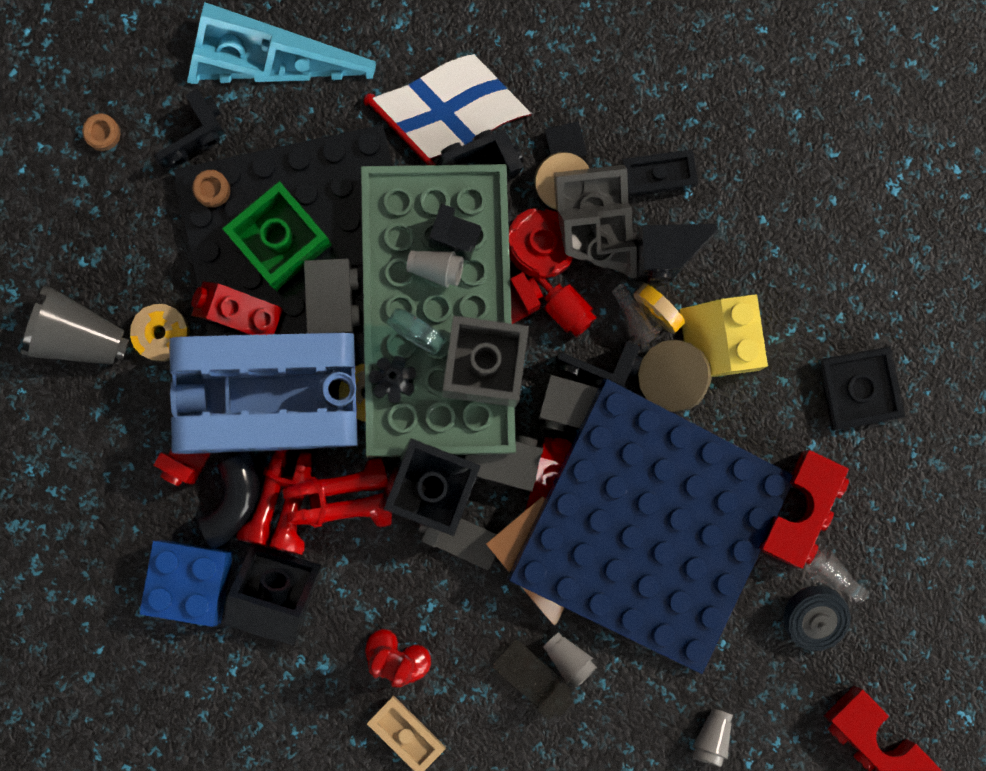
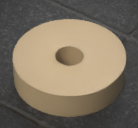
[534,152,590,210]

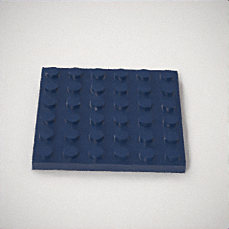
[507,379,794,674]

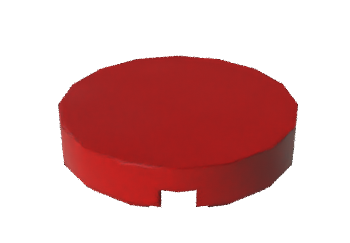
[509,208,574,279]

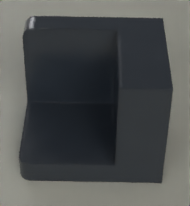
[429,204,481,261]

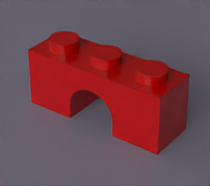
[759,450,849,569]
[824,685,942,771]

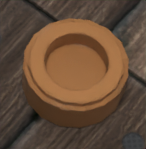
[82,113,121,151]
[192,170,230,208]

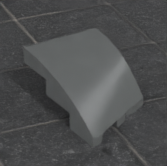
[554,165,637,278]

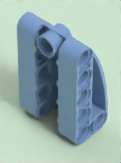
[169,333,358,454]

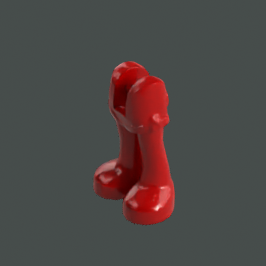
[236,450,312,555]
[283,458,392,528]
[365,629,431,687]

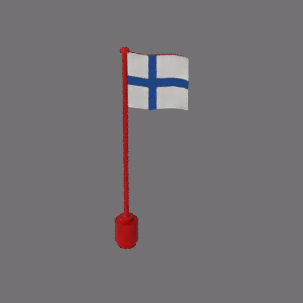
[363,54,597,338]

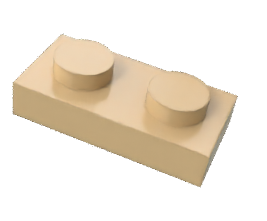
[367,695,446,771]

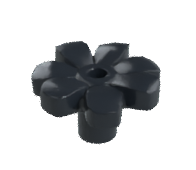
[369,356,417,404]

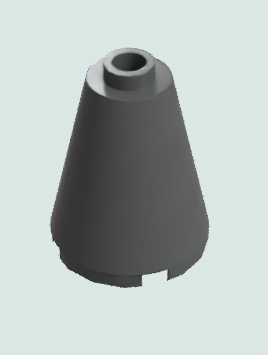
[21,285,129,365]

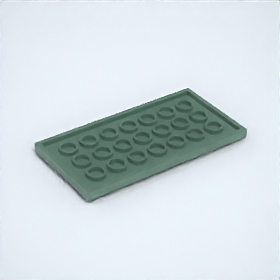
[361,164,516,457]

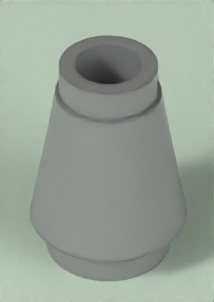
[406,250,464,288]
[543,632,597,688]
[692,709,733,767]

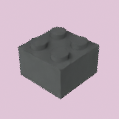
[442,316,529,407]

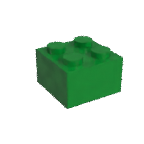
[222,181,332,291]

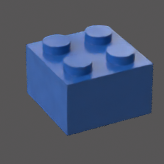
[139,540,234,627]

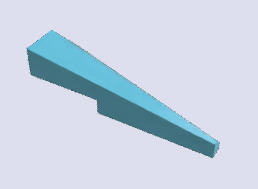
[187,2,376,84]

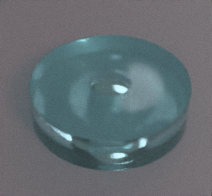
[387,308,446,355]

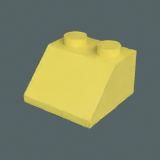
[679,294,768,377]

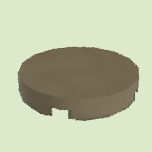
[638,340,712,412]

